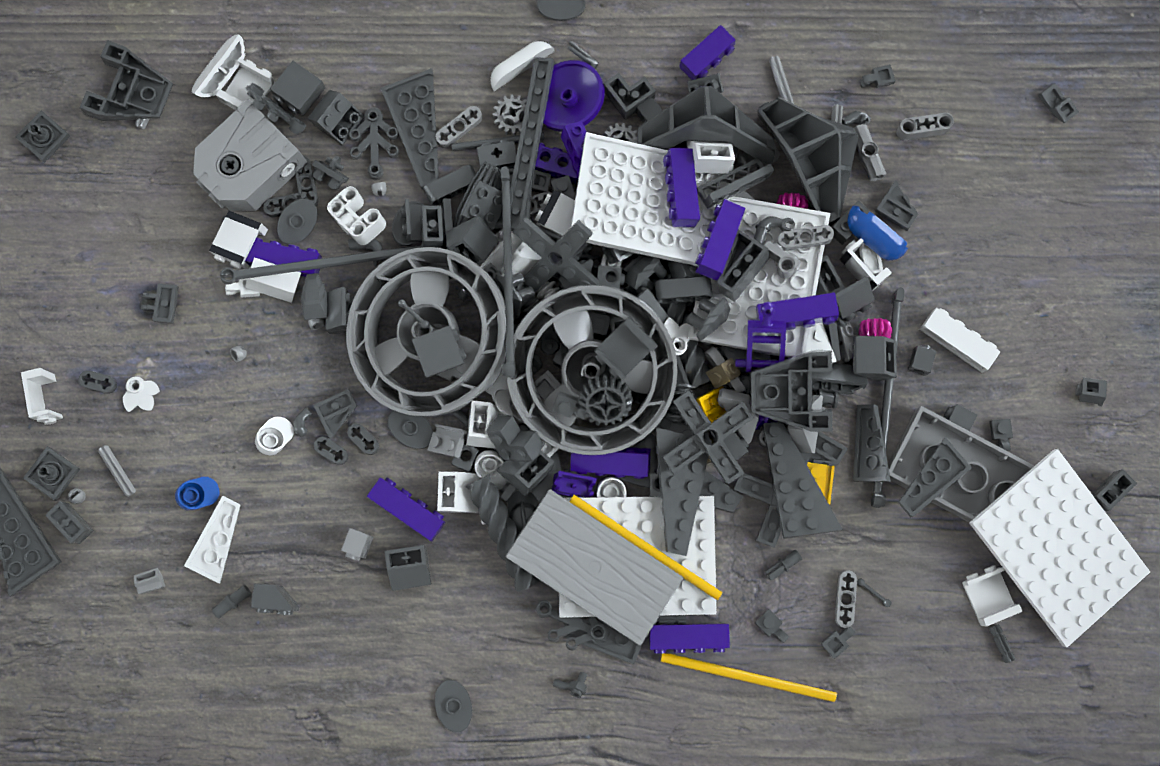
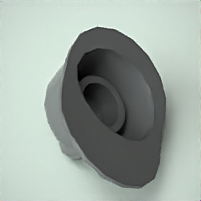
[508,491,538,535]

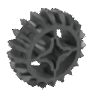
[578,374,633,426]

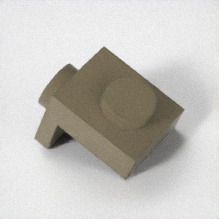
[706,358,741,389]

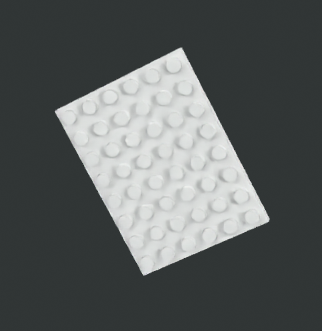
[571,132,734,266]
[688,196,830,358]
[970,449,1150,647]
[559,496,717,617]

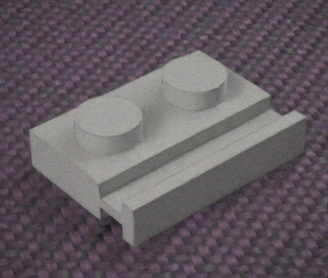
[428,424,468,458]

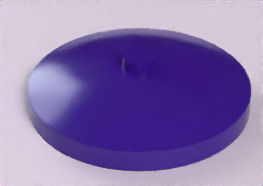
[543,60,605,132]

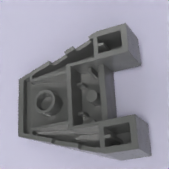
[80,40,173,121]
[751,350,833,432]

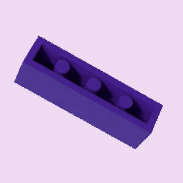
[663,148,700,227]
[695,199,746,281]
[245,237,322,277]
[756,293,839,331]
[571,447,651,479]
[367,477,446,542]
[649,624,730,653]

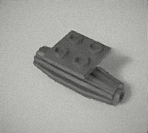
[453,161,503,229]

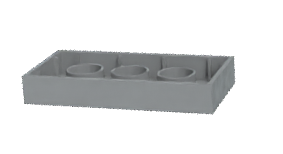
[888,406,1034,523]
[505,489,684,646]

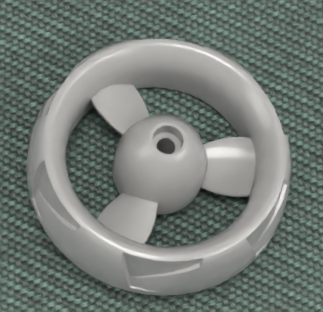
[346,247,506,417]
[507,285,677,455]

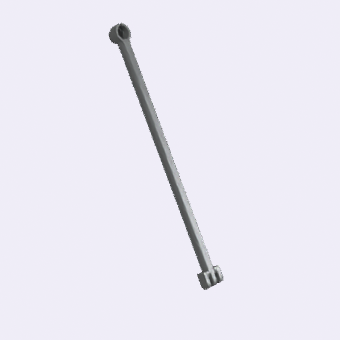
[501,166,515,378]
[220,245,443,285]
[871,287,905,508]

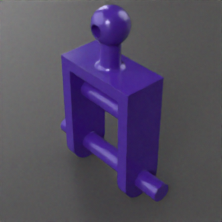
[735,302,786,372]

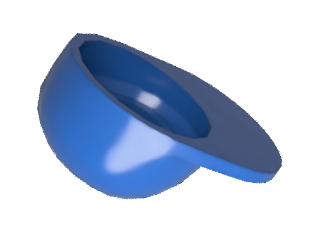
[175,477,219,511]

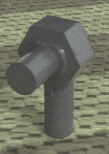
[553,672,587,698]

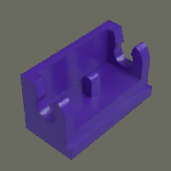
[552,471,597,498]

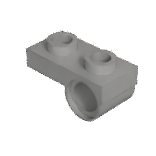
[765,241,801,278]

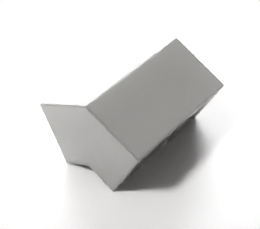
[134,568,165,594]

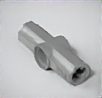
[853,124,886,181]

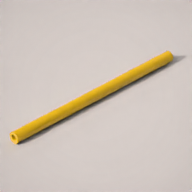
[569,495,722,600]
[660,653,837,702]

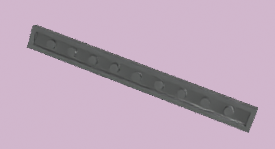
[510,57,554,231]

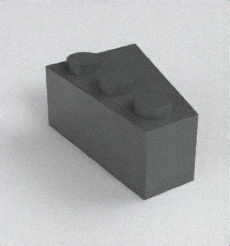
[717,229,770,302]

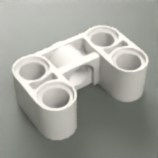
[327,186,386,245]

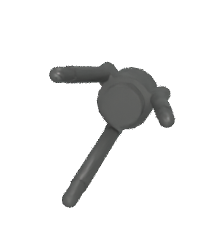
[554,41,599,69]

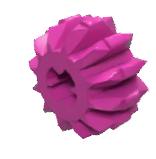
[776,192,808,209]
[859,318,892,338]

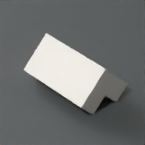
[245,258,301,303]

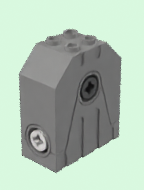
[193,99,307,211]

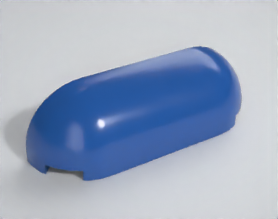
[848,206,908,261]

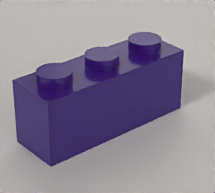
[679,25,736,80]

